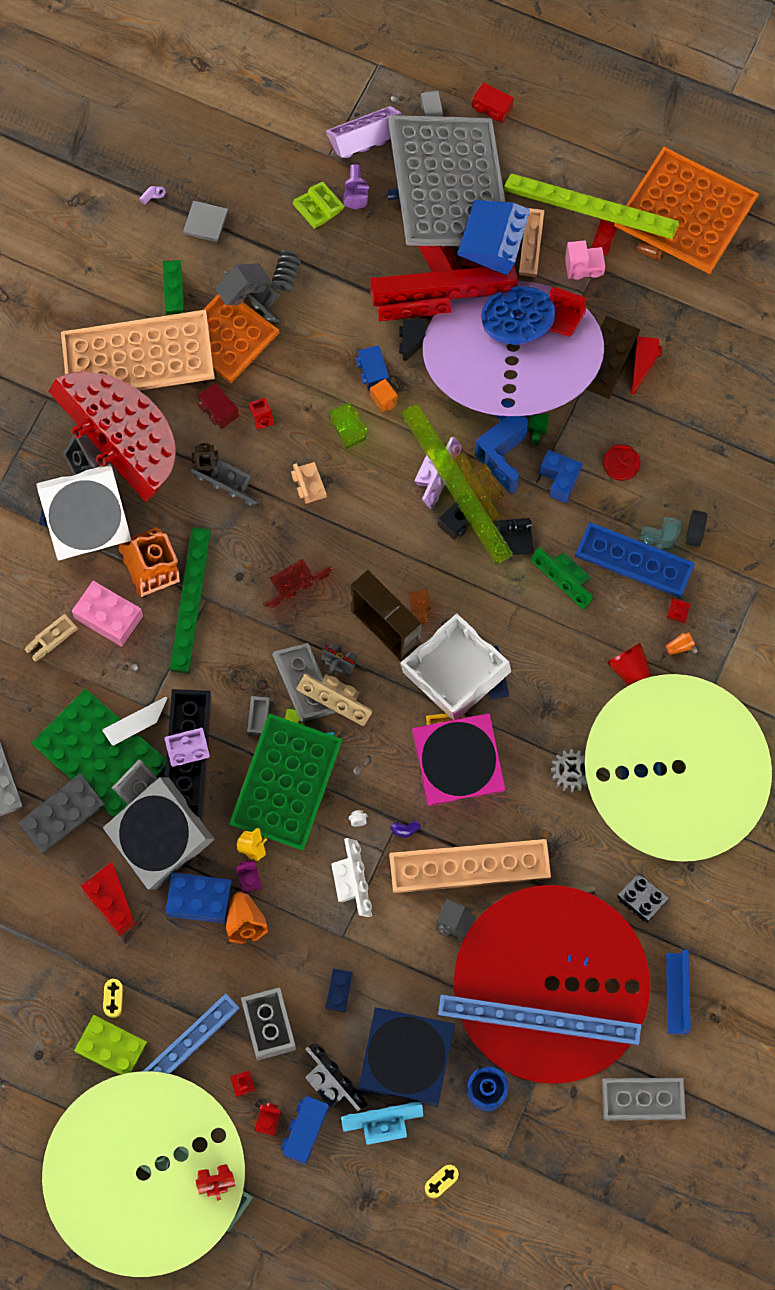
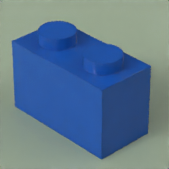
[355,345,389,390]

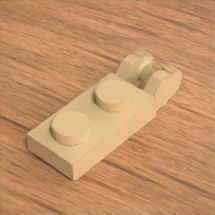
[25,614,78,662]

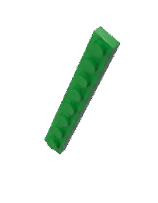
[170,527,211,674]

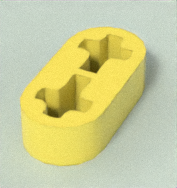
[103,979,123,1018]
[425,1165,459,1199]

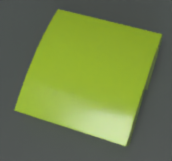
[293,181,345,229]

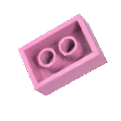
[72,581,143,647]

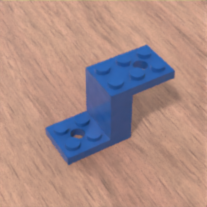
[474,399,528,495]

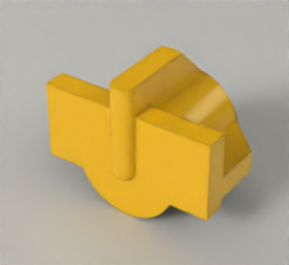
[237,828,267,861]

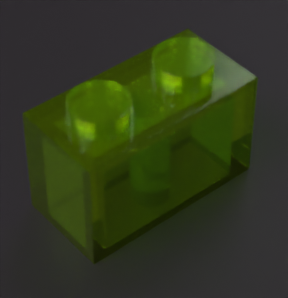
[329,402,368,449]

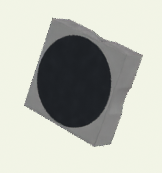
[103,777,215,890]

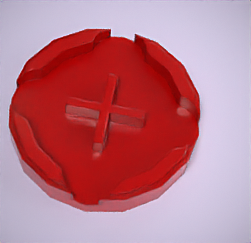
[603,444,641,481]

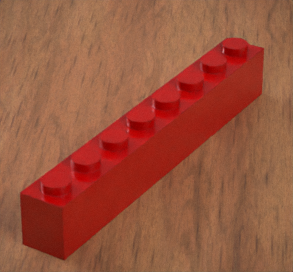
[370,265,518,307]

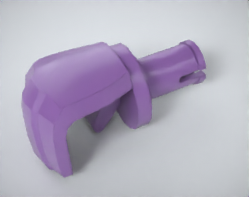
[343,164,369,209]

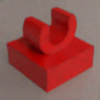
[667,598,691,623]
[230,1071,255,1097]

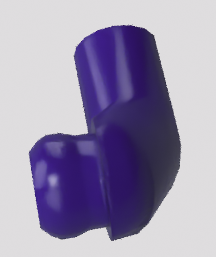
[391,820,421,838]

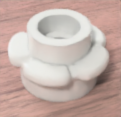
[348,810,368,827]

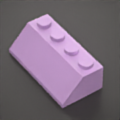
[326,106,402,158]

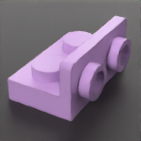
[164,728,210,767]

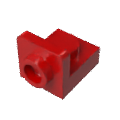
[248,398,274,430]
[254,1103,281,1136]

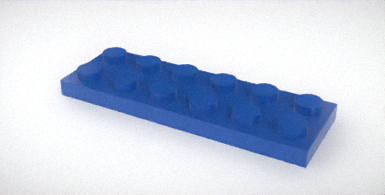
[575,522,695,598]

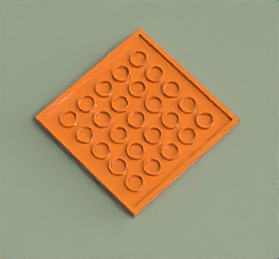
[614,147,759,274]

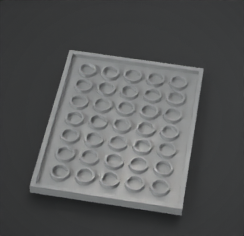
[388,115,505,246]

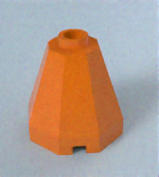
[226,892,268,944]

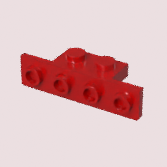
[378,297,451,322]

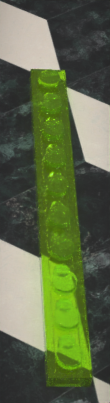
[401,403,513,565]

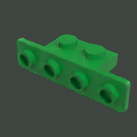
[530,547,594,610]

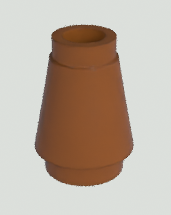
[637,241,665,261]

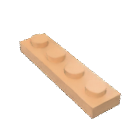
[519,208,544,277]

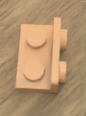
[291,462,327,504]

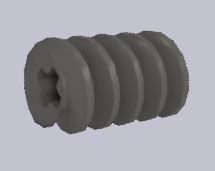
[271,250,301,291]

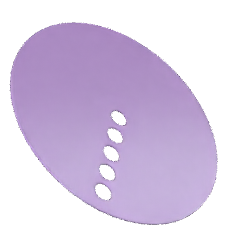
[423,281,604,416]

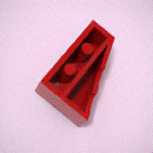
[81,862,135,937]

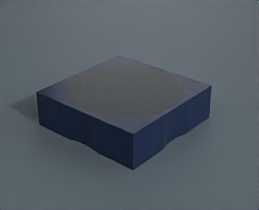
[358,1007,455,1107]

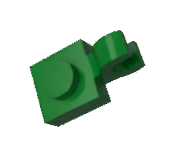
[528,413,549,445]

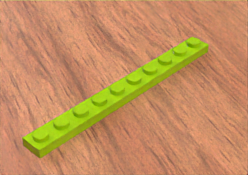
[504,173,679,239]

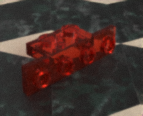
[262,559,332,608]

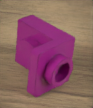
[236,861,262,893]

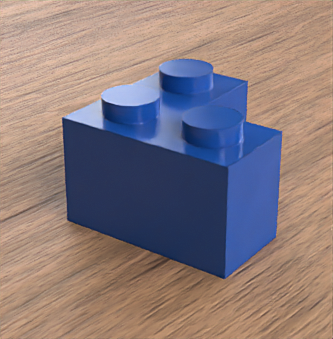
[539,450,583,504]

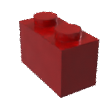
[472,82,514,123]

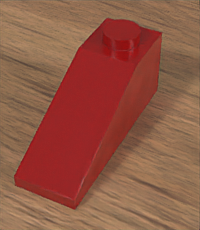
[631,336,662,394]

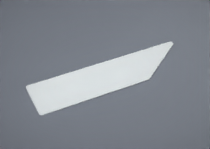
[102,697,167,745]

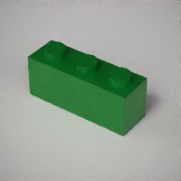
[163,260,185,316]

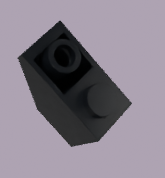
[399,319,425,361]

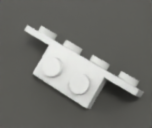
[332,838,372,917]

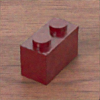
[198,383,239,429]

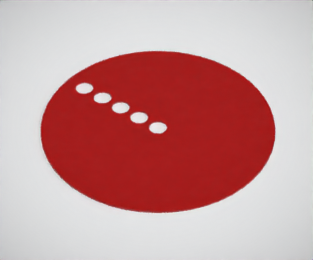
[454,885,650,1084]

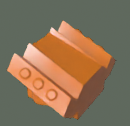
[119,527,180,597]

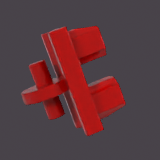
[195,1164,236,1201]

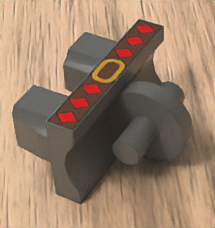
[320,643,357,676]

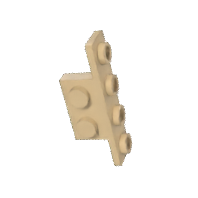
[296,674,372,726]

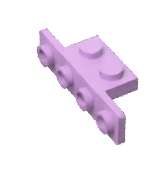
[414,437,462,509]

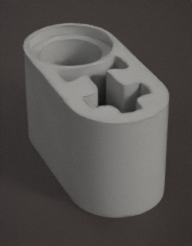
[420,91,443,117]

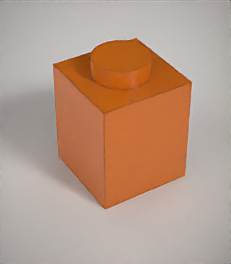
[370,379,398,412]

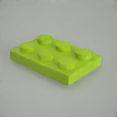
[74,1015,147,1075]

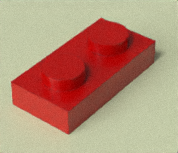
[591,219,617,256]

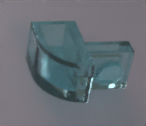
[639,517,683,551]

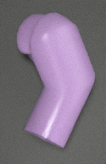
[139,186,166,205]

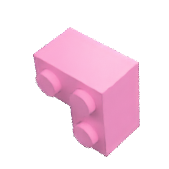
[565,240,605,280]

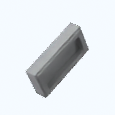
[247,696,271,736]

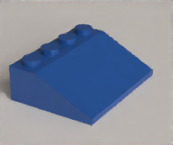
[457,200,530,275]

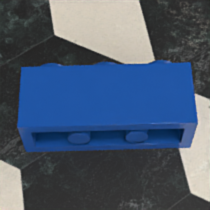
[281,1096,329,1165]

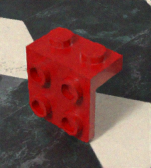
[549,287,586,337]

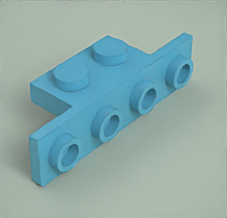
[341,1102,423,1145]

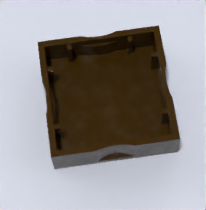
[351,570,422,662]

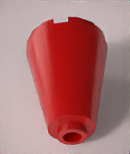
[607,643,652,686]

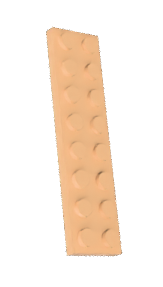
[389,839,551,893]

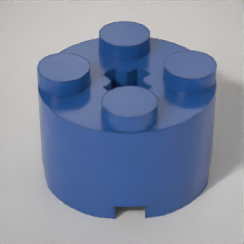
[467,1067,508,1111]

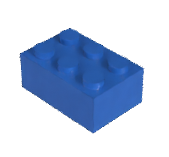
[166,872,232,924]

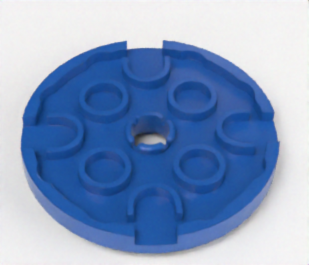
[481,286,555,345]

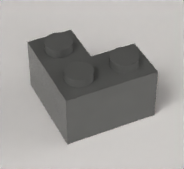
[215,263,271,306]
[436,899,478,944]

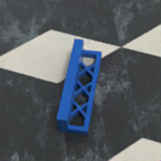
[666,950,691,1035]

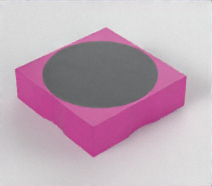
[412,713,505,807]

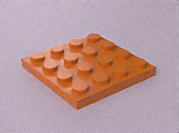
[203,294,280,384]

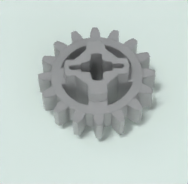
[550,749,588,792]

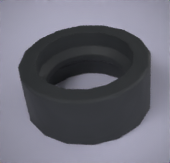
[685,510,708,547]

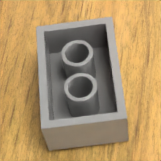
[241,987,296,1061]

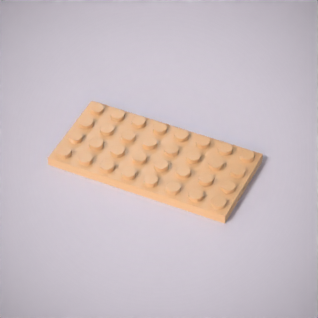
[61,310,215,390]

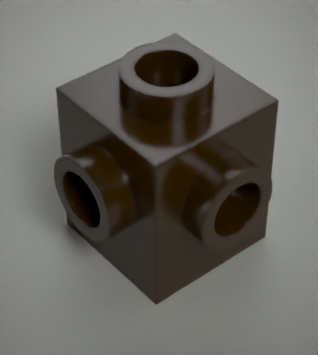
[192,443,219,471]

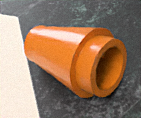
[665,632,695,656]

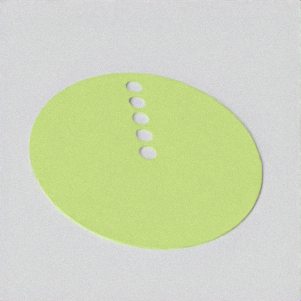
[585,674,772,862]
[42,1072,245,1277]

